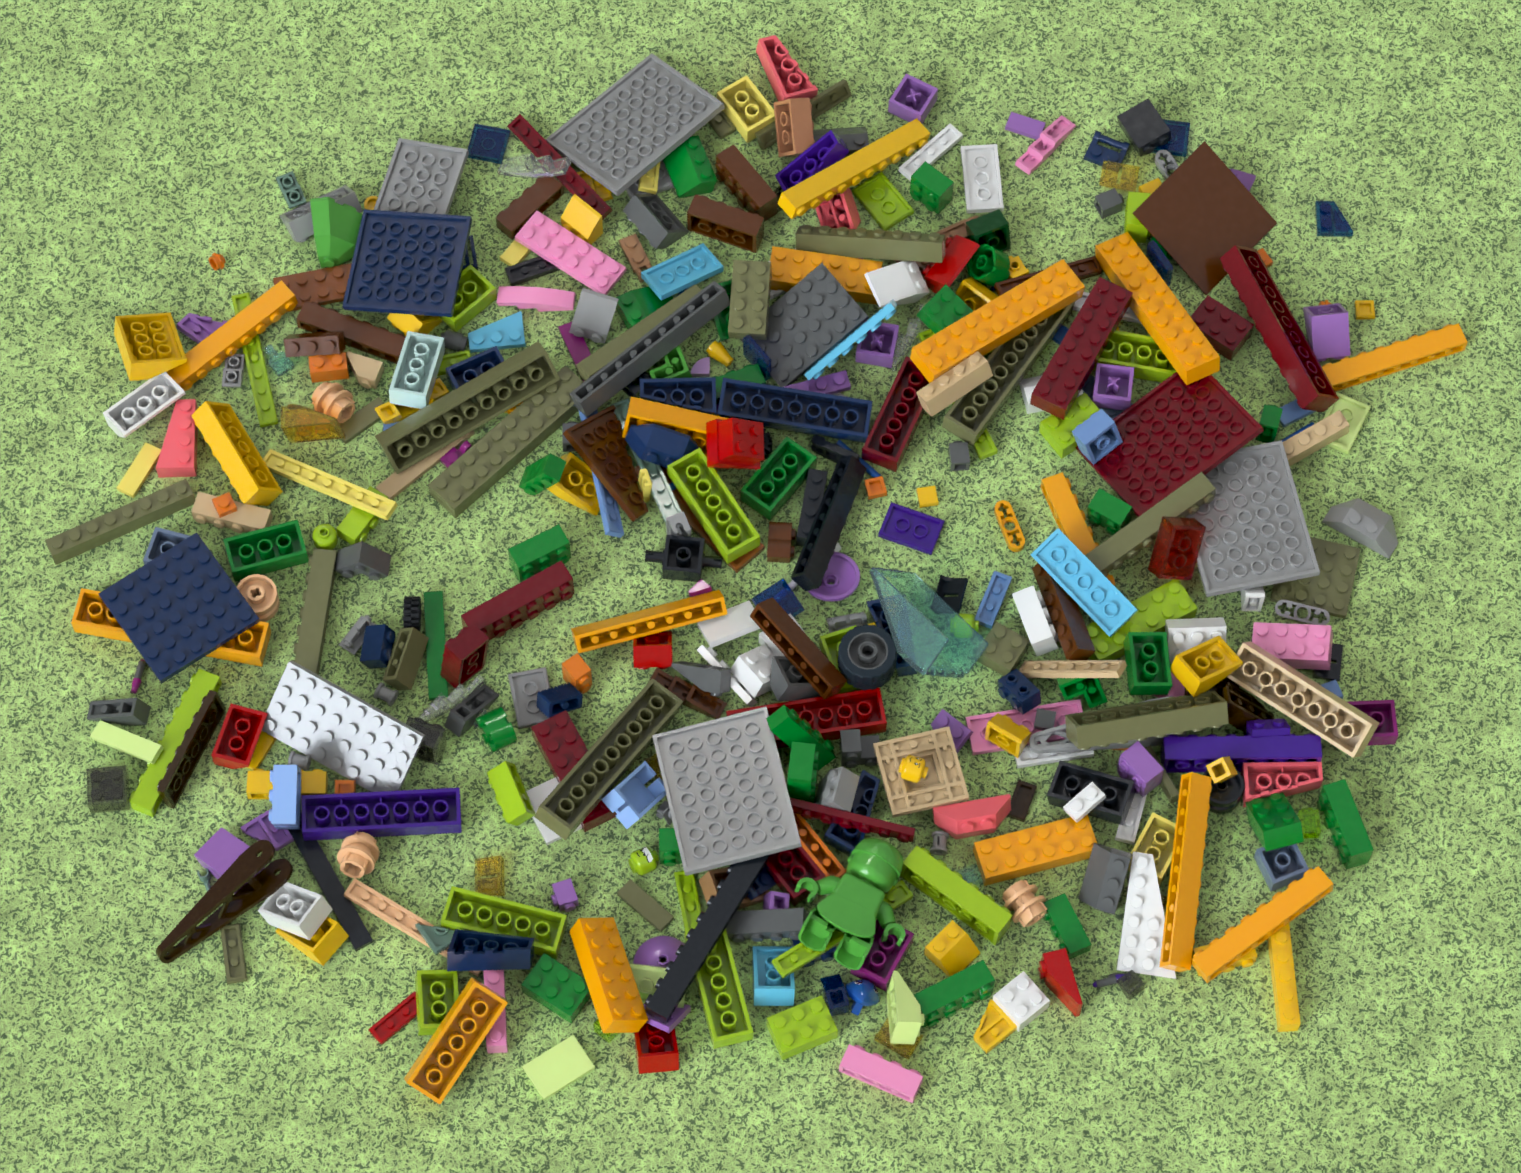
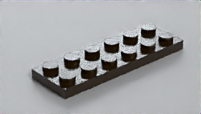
[157,690,226,809]

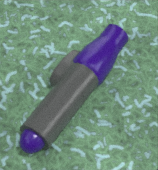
[1092,973,1131,988]

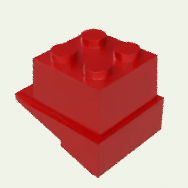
[706,418,764,470]

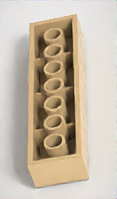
[1227,641,1380,758]

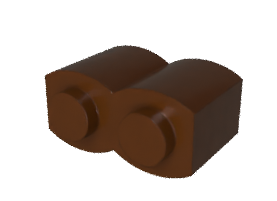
[767,521,796,563]

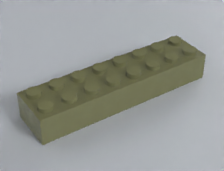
[1065,691,1229,750]

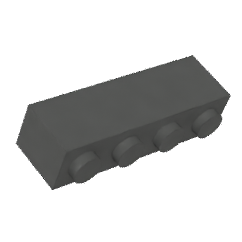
[726,908,809,943]

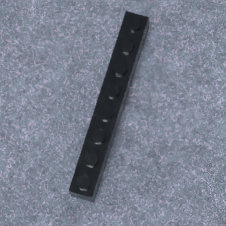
[791,455,867,592]

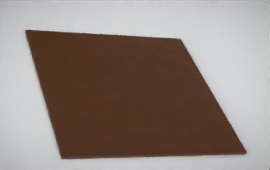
[1133,141,1277,295]

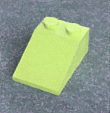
[886,971,924,1045]

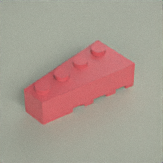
[756,35,818,101]
[156,399,198,478]
[1241,762,1323,807]

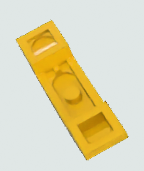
[375,378,449,424]

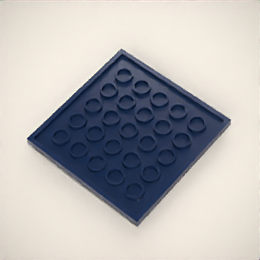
[342,209,472,317]
[99,532,260,684]

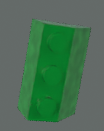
[663,135,717,198]

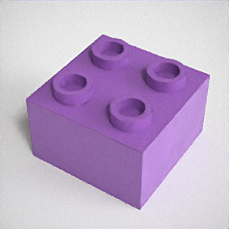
[888,74,938,123]
[855,320,899,368]
[1092,363,1134,411]
[1117,741,1164,797]

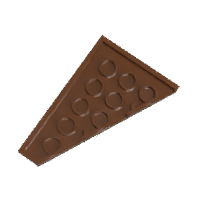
[563,405,648,522]

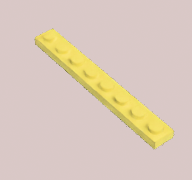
[263,449,398,521]

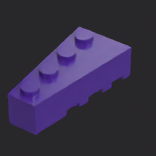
[775,130,849,191]

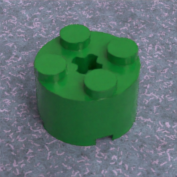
[967,244,1010,286]
[475,706,517,753]

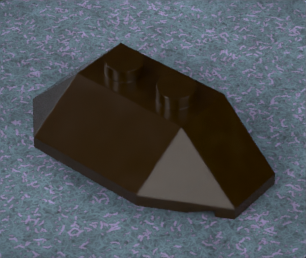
[1221,682,1275,733]

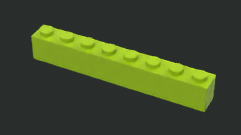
[129,669,222,817]

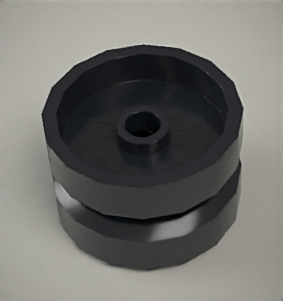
[1203,769,1244,814]

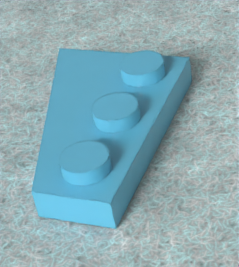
[468,311,526,353]

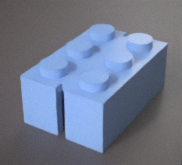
[601,761,666,829]
[269,765,302,829]

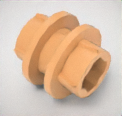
[312,382,355,423]
[337,831,380,879]
[1002,880,1047,927]

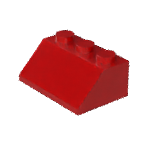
[921,235,980,293]
[211,703,268,769]

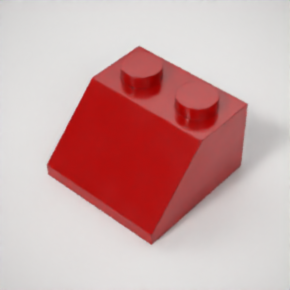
[633,631,672,670]

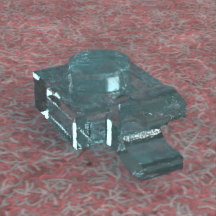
[264,344,294,377]

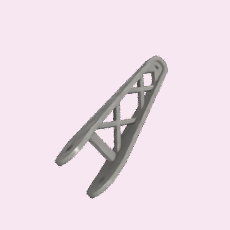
[1029,696,1187,754]

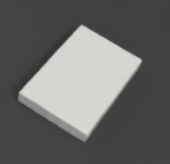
[697,601,761,648]
[526,777,582,845]

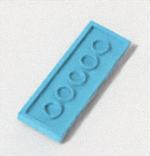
[804,299,898,380]
[1031,528,1138,638]

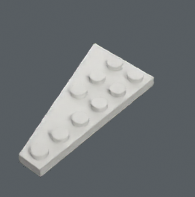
[1117,851,1176,979]

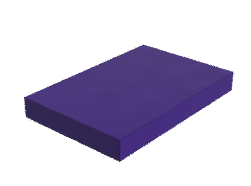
[878,502,945,555]

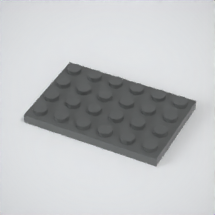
[740,263,869,387]

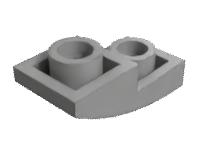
[222,354,245,388]

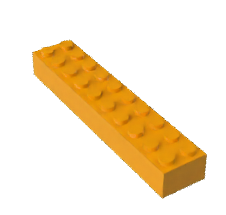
[1095,232,1220,385]
[910,259,1085,383]
[71,588,271,667]

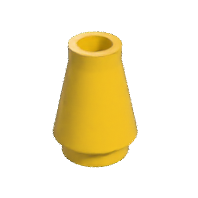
[706,340,734,367]

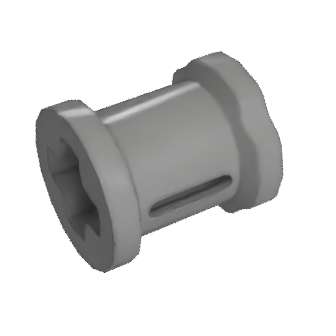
[373,682,399,707]
[288,751,311,771]
[930,831,949,855]

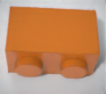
[308,352,349,383]
[562,653,592,694]

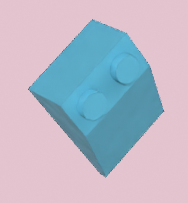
[752,946,795,1006]

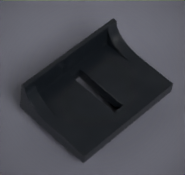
[931,575,968,614]
[1312,643,1343,681]

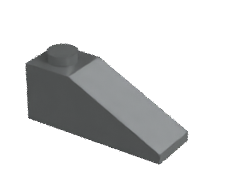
[671,661,731,696]
[444,684,499,737]
[87,698,151,726]

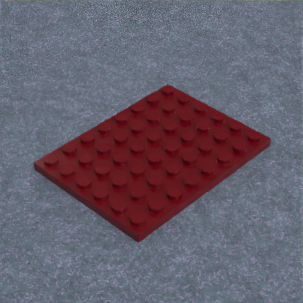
[1075,372,1264,517]

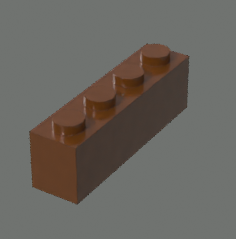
[496,172,564,240]

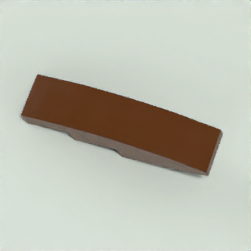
[647,668,727,719]

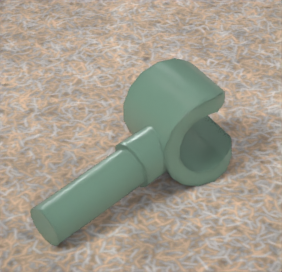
[197,868,211,891]

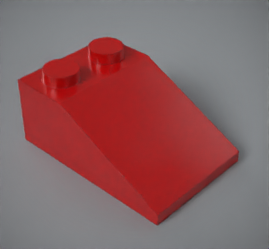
[1038,948,1083,1017]
[634,1023,679,1074]

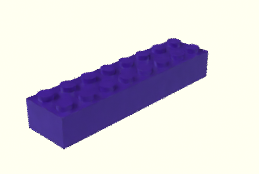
[1160,733,1322,773]
[301,788,462,841]

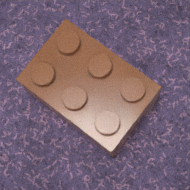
[773,97,815,157]

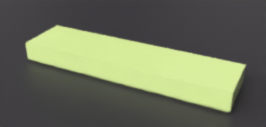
[90,720,164,764]

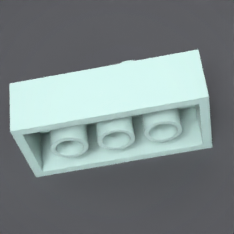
[389,331,445,409]

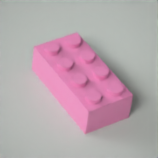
[1252,622,1333,670]

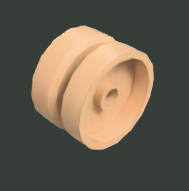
[237,574,280,622]

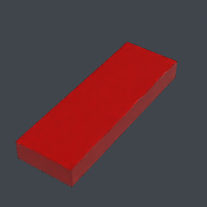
[368,991,417,1045]

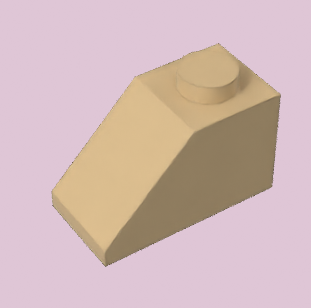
[347,351,384,389]

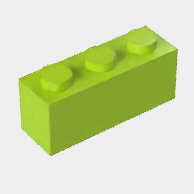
[336,486,389,545]
[487,761,536,826]

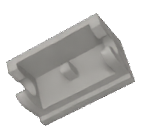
[666,511,691,537]

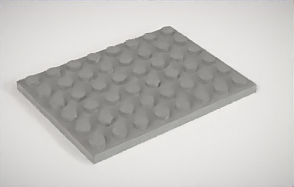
[545,53,725,196]
[1185,440,1320,597]
[652,706,802,876]

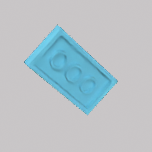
[641,243,724,301]

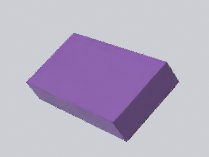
[1005,112,1046,140]

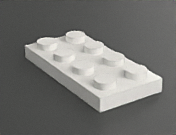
[960,144,1004,213]

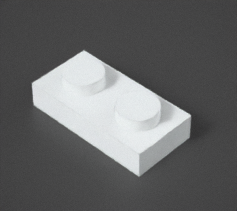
[1063,782,1106,823]

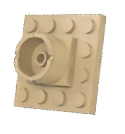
[873,726,969,818]

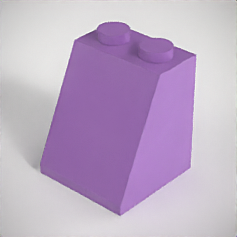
[1303,303,1350,361]
[194,827,265,895]

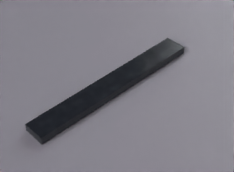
[287,812,373,951]

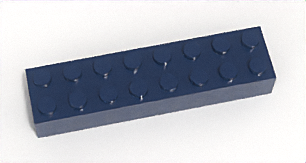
[717,378,873,443]

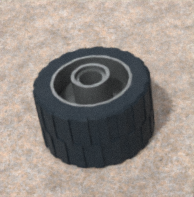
[838,624,897,690]

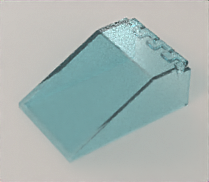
[870,567,988,678]

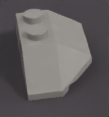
[1322,498,1398,559]

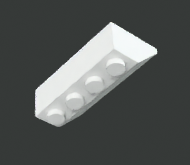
[103,372,186,438]

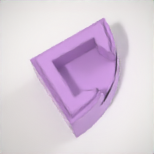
[691,357,710,377]

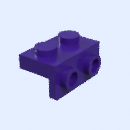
[1246,718,1290,737]

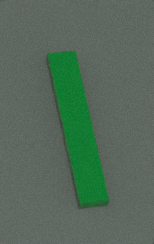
[423,591,448,701]

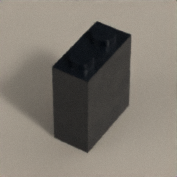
[1117,98,1172,157]

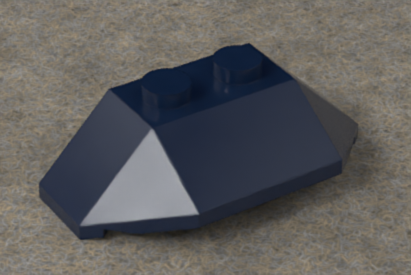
[625,424,702,468]

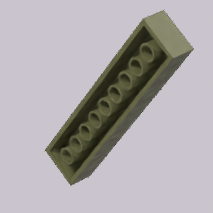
[942,302,1075,446]
[375,342,560,474]
[428,365,584,519]
[534,678,683,841]

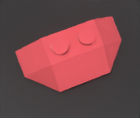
[815,188,861,229]
[933,794,1011,840]

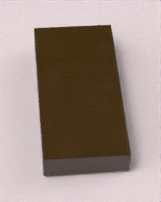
[1007,780,1037,822]

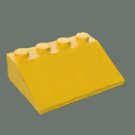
[114,312,187,381]

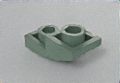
[276,171,307,209]

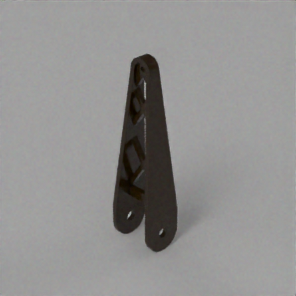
[156,840,293,963]

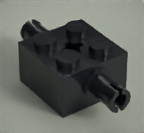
[645,535,722,582]

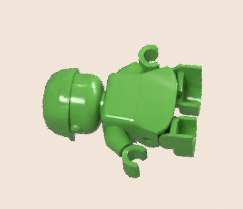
[794,837,906,970]

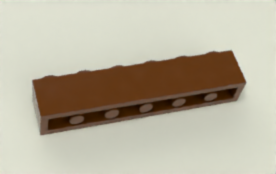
[296,301,406,364]
[1032,563,1095,660]
[750,597,847,700]

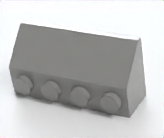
[279,185,363,243]

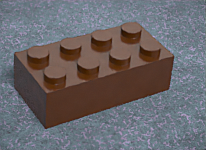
[715,144,778,222]
[687,194,764,253]

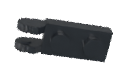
[811,435,860,463]

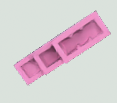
[1015,115,1076,175]
[496,286,576,312]

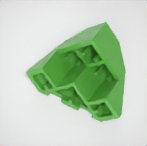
[310,197,362,268]

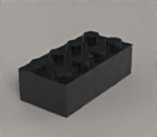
[1047,761,1136,825]

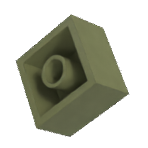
[976,622,1030,676]

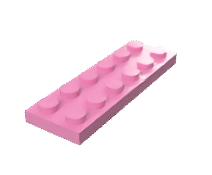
[515,210,626,295]
[965,699,1083,755]

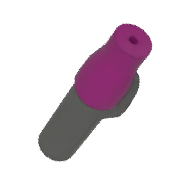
[131,659,146,694]

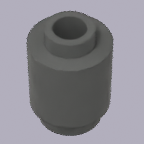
[440,329,468,352]

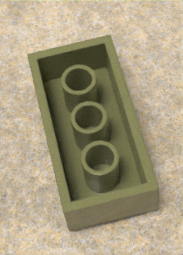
[728,260,772,340]

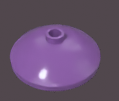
[808,552,860,602]
[633,936,685,967]

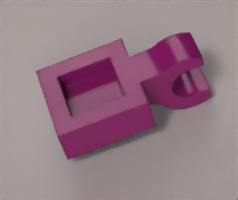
[440,440,472,468]

